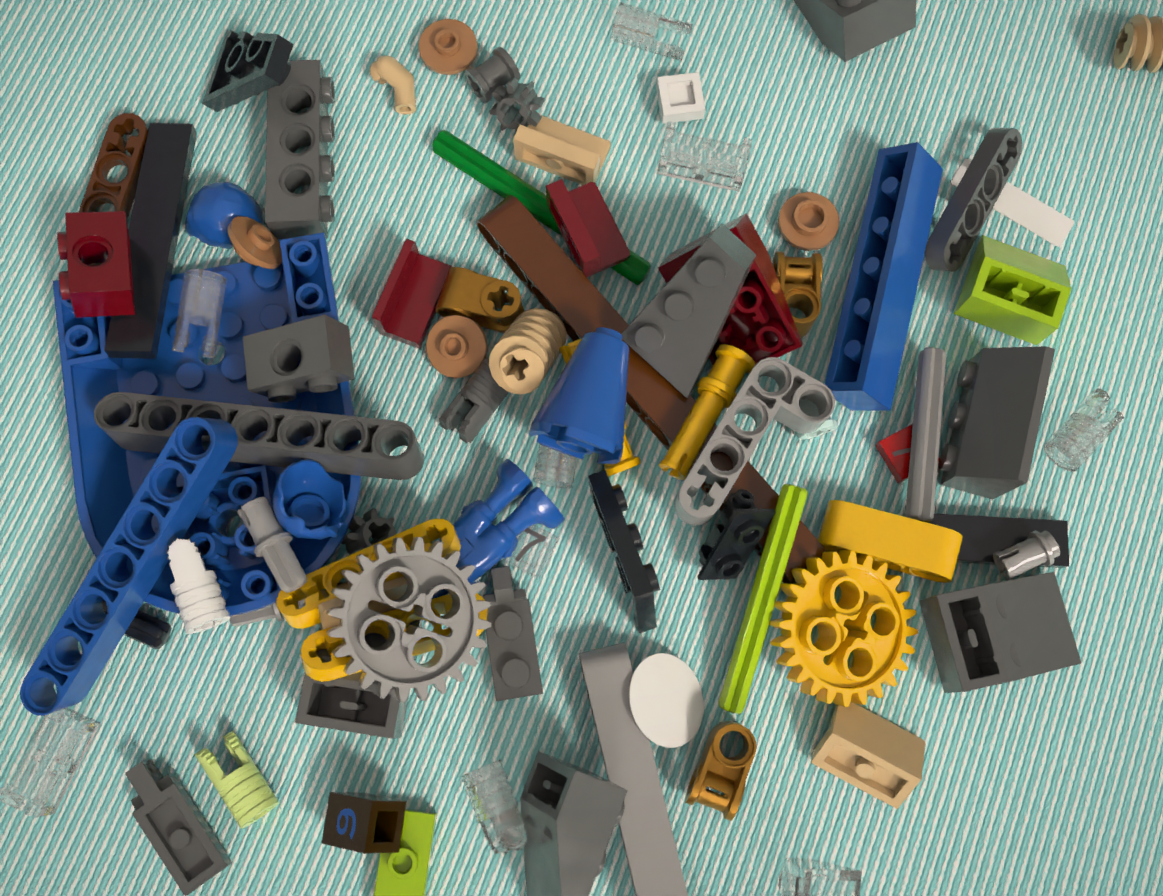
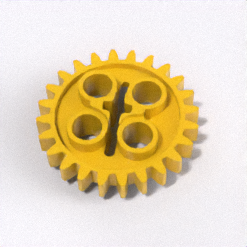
[769,550,918,707]

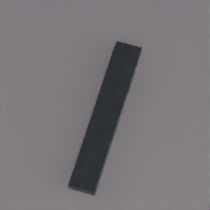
[104,123,197,359]

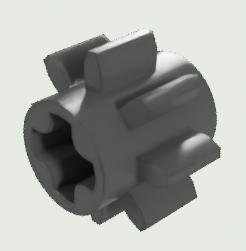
[489,76,545,131]
[341,509,396,556]

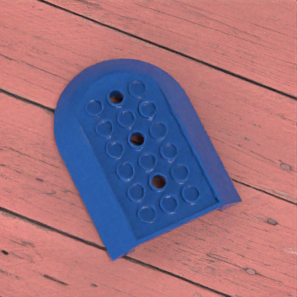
[53,232,361,616]

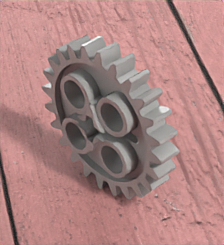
[326,537,492,702]

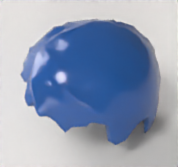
[185,182,264,249]
[272,459,347,540]

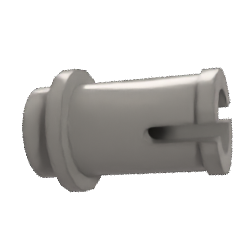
[993,530,1060,581]

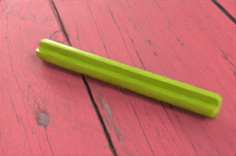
[718,484,808,714]

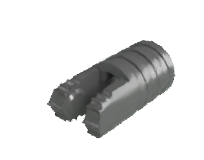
[439,358,509,443]

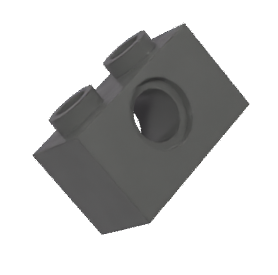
[243,314,355,403]

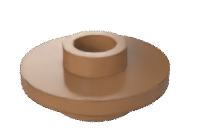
[419,19,478,75]
[778,192,839,251]
[227,216,283,269]
[426,315,488,378]

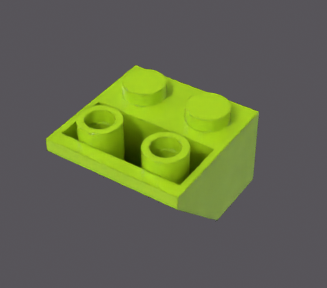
[953,235,1071,345]

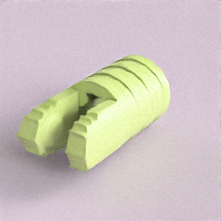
[194,730,280,829]

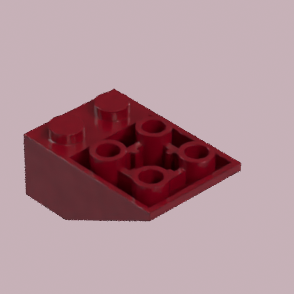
[658,213,803,365]

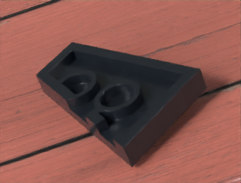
[202,30,293,112]
[588,470,660,633]

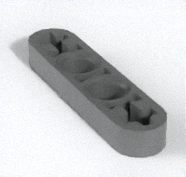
[925,128,1022,272]

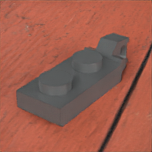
[483,566,543,701]
[125,759,233,896]

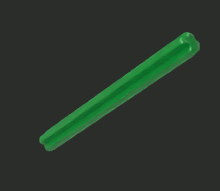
[432,130,651,285]

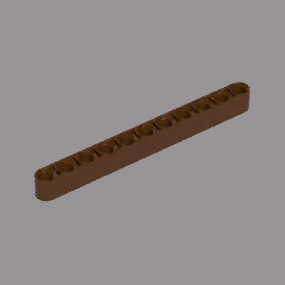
[476,195,825,584]

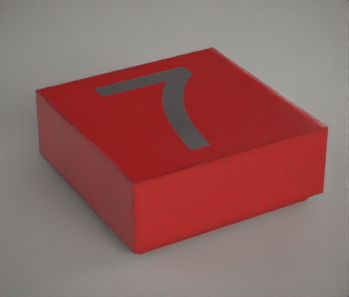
[875,424,941,484]

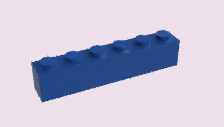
[825,142,943,411]

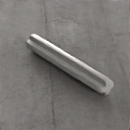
[905,347,946,523]

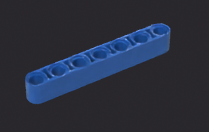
[20,417,238,716]

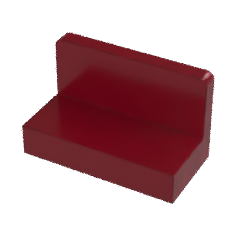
[546,179,630,277]
[372,239,452,349]

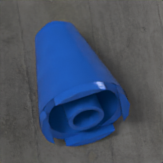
[528,327,629,464]

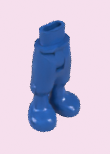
[432,459,565,599]

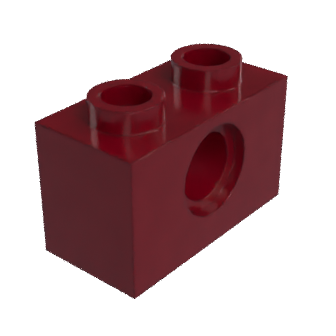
[57,211,135,318]

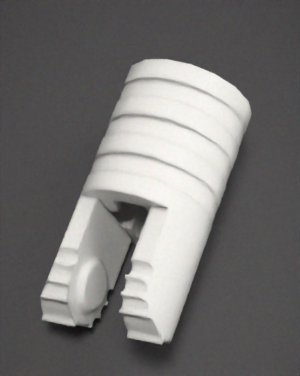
[167,538,230,634]

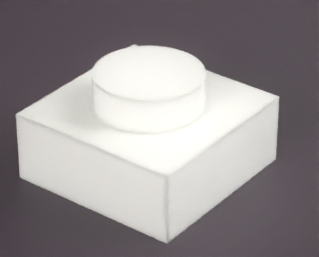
[656,72,706,124]

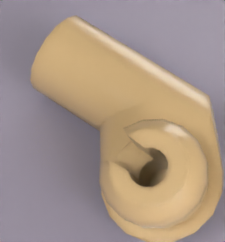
[370,55,416,115]

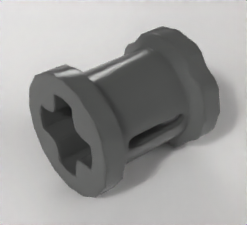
[464,46,520,103]

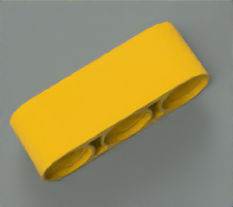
[818,500,963,583]

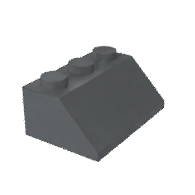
[938,346,1055,500]

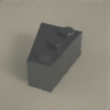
[621,223,756,398]

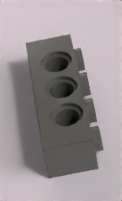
[265,60,335,240]

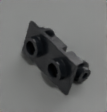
[697,489,776,580]

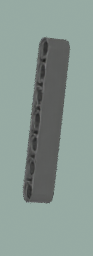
[94,392,424,480]

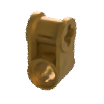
[772,251,823,338]
[435,267,524,333]
[685,721,757,821]

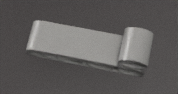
[674,357,835,525]

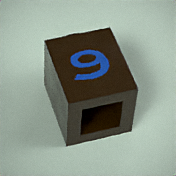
[321,792,407,854]

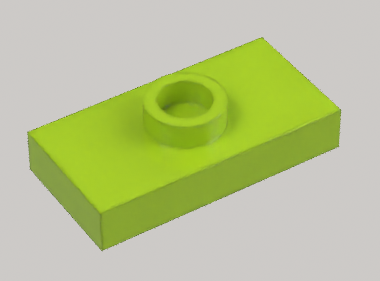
[374,809,437,896]

